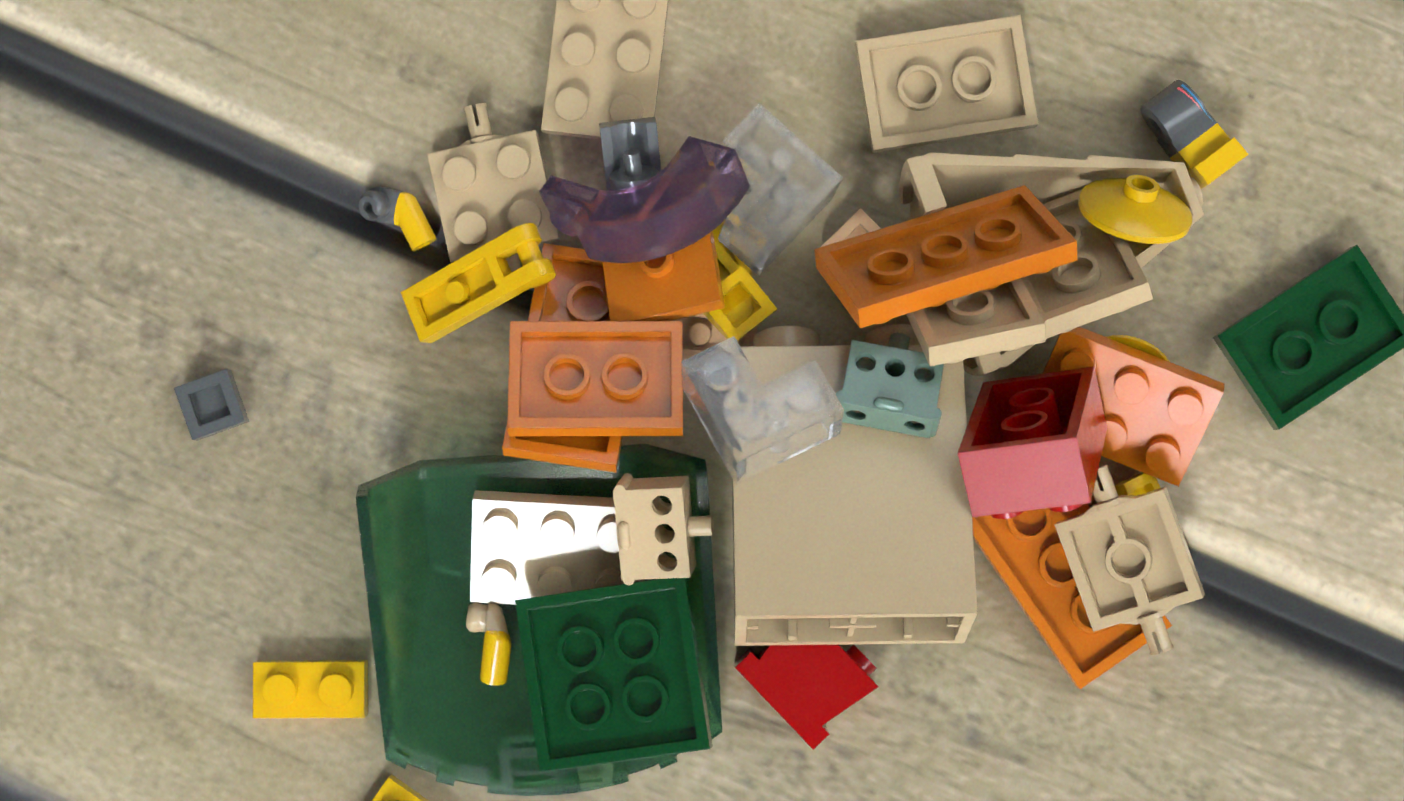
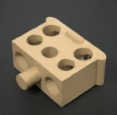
[613,473,714,586]

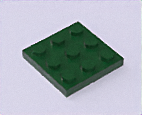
[515,578,713,773]

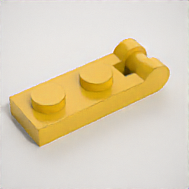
[400,223,556,343]

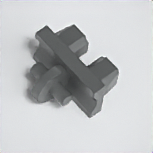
[599,117,665,223]

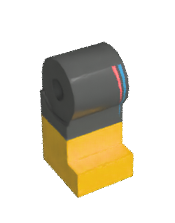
[1140,80,1249,189]

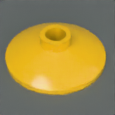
[1078,175,1193,244]

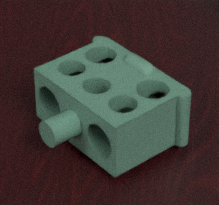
[832,333,944,438]

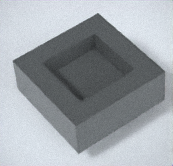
[174,369,250,441]

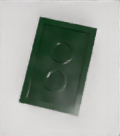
[1213,245,1404,430]

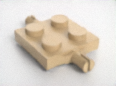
[427,103,561,272]
[1055,464,1205,656]

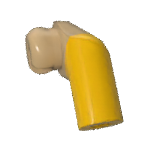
[466,602,512,686]

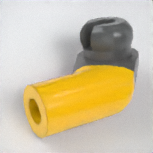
[358,186,437,251]

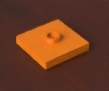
[598,199,725,321]

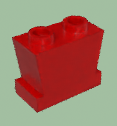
[734,644,879,750]

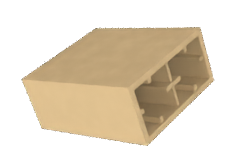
[730,324,978,646]

